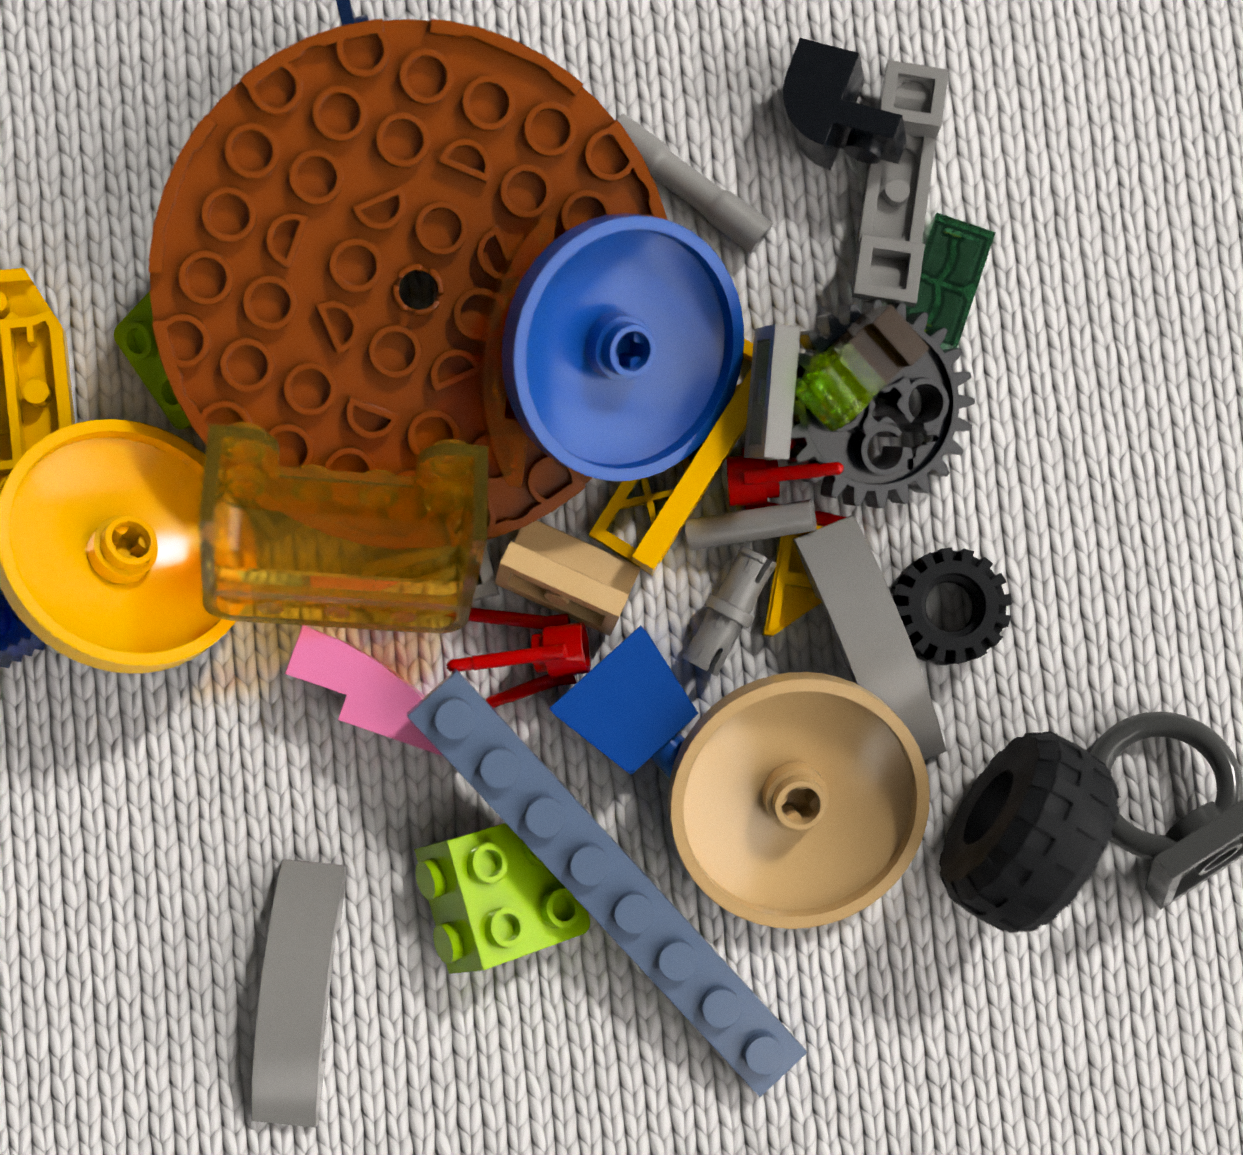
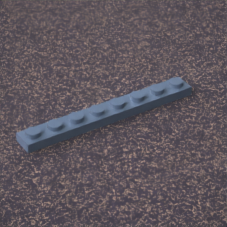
[407,669,808,1097]

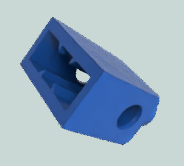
[549,625,698,779]

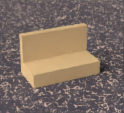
[495,520,641,636]

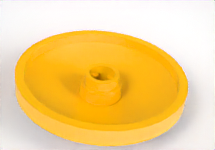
[0,419,256,674]

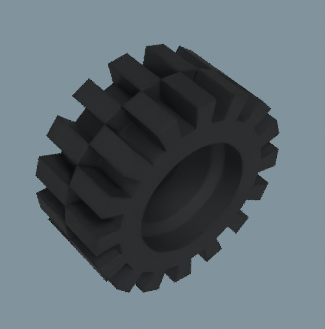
[892,548,1012,665]

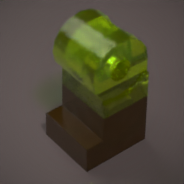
[795,304,930,432]

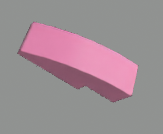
[285,625,443,756]

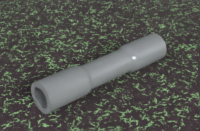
[615,113,773,254]

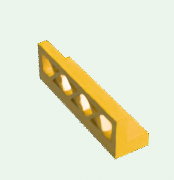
[589,338,753,576]

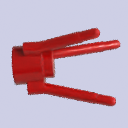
[726,438,846,526]
[444,606,591,708]

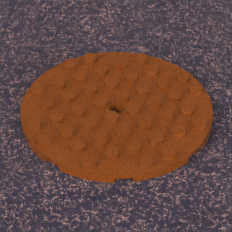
[149,19,668,549]

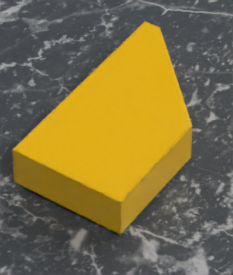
[762,526,823,637]

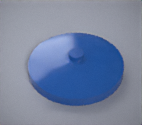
[502,213,744,481]

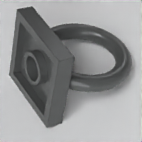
[1090,712,1243,910]

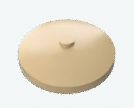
[668,672,930,929]

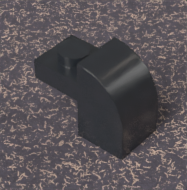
[783,38,906,170]

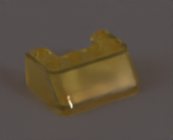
[199,423,488,633]

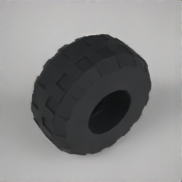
[939,731,1120,933]

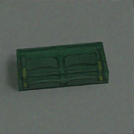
[906,213,996,349]

